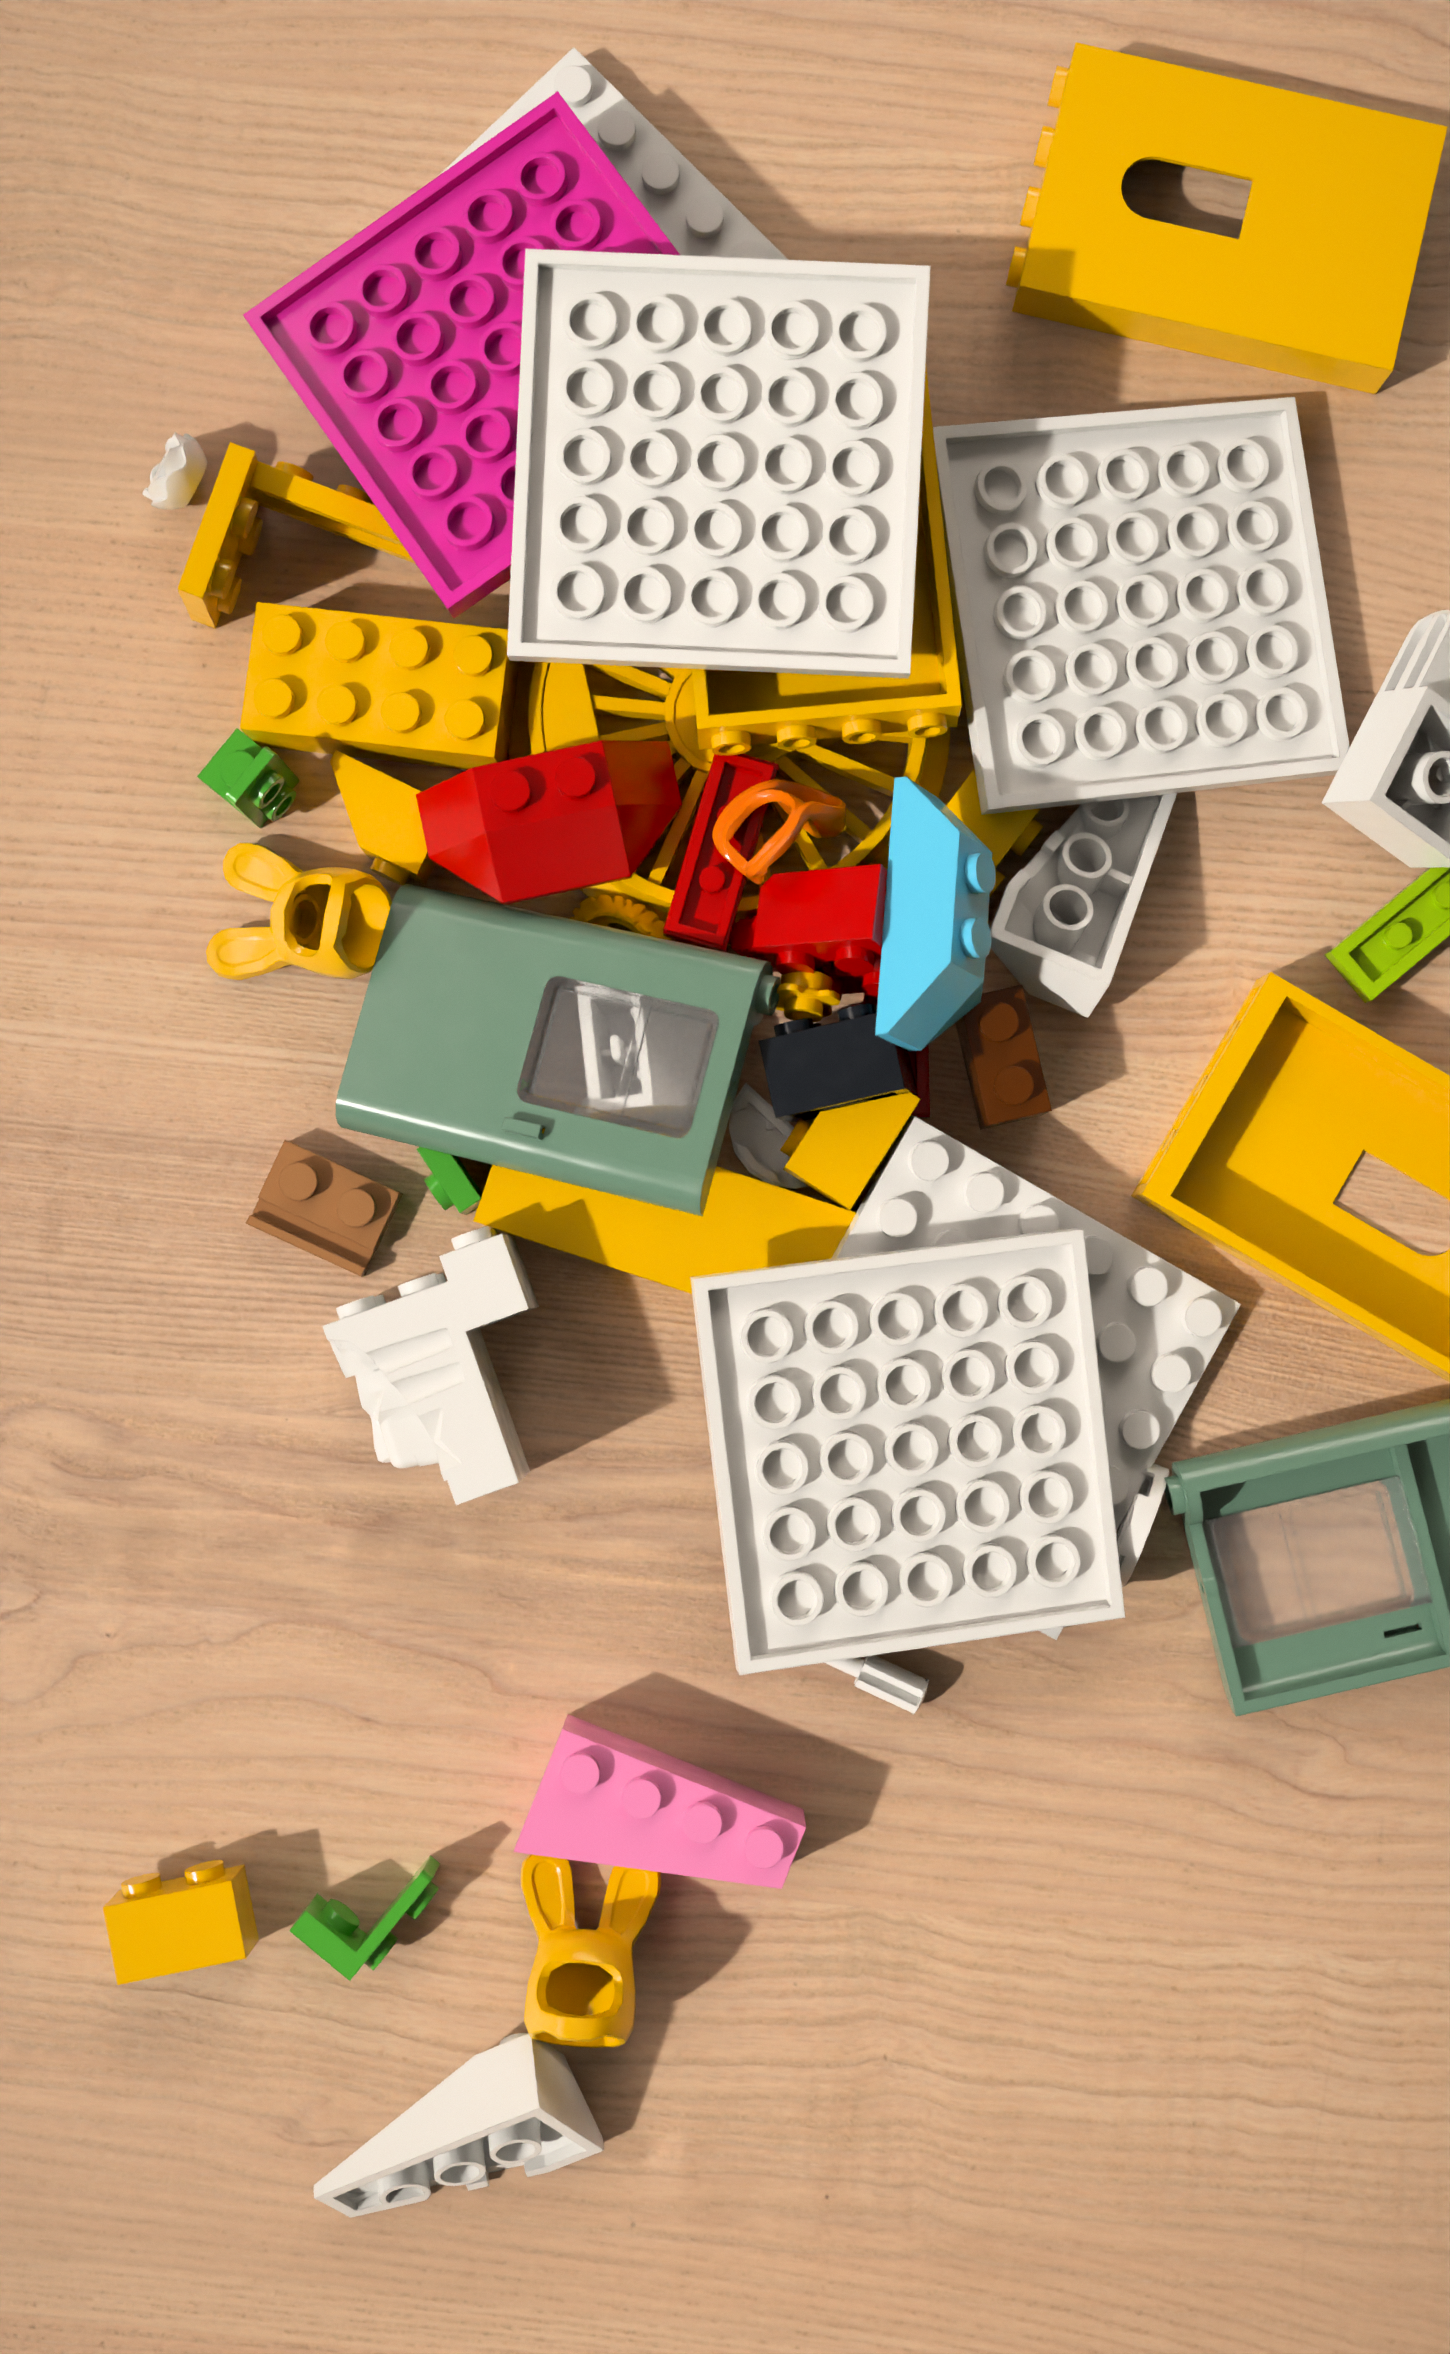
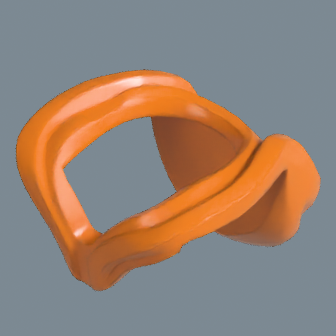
[712,779,846,885]

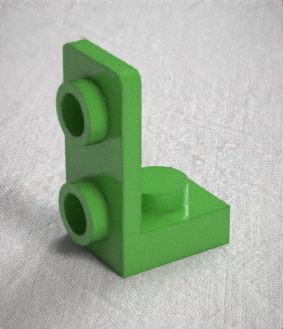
[197,728,300,828]
[290,1855,440,1981]

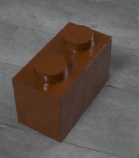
[955,985,1052,1130]

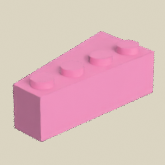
[513,1714,806,1889]

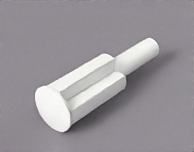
[825,1655,929,1715]

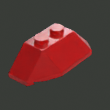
[416,740,682,905]

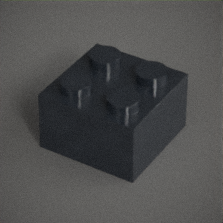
[759,1003,918,1123]

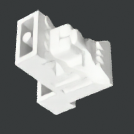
[322,1226,539,1505]

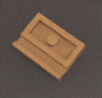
[245,1140,403,1277]

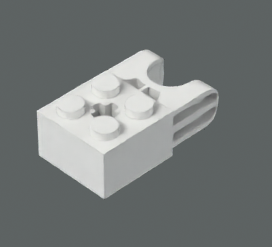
[1322,610,1450,868]

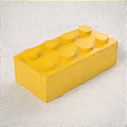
[240,602,520,770]

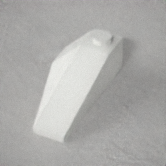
[990,793,1177,1018]
[314,2033,604,2218]

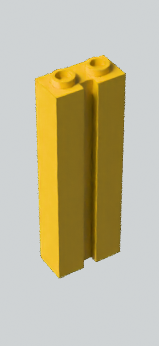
[473,1128,856,1294]

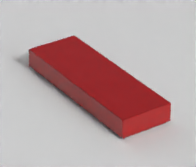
[663,754,779,952]

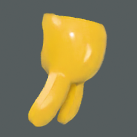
[206,842,392,980]
[521,1854,661,2048]

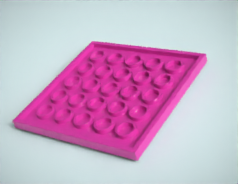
[243,91,680,618]

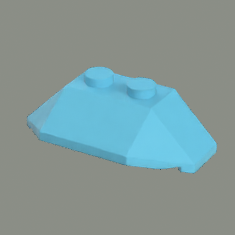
[875,776,996,1052]

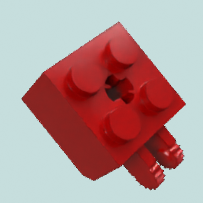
[729,864,887,998]

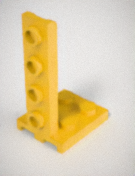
[177,442,415,629]

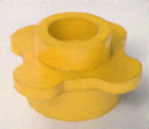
[776,971,841,1022]

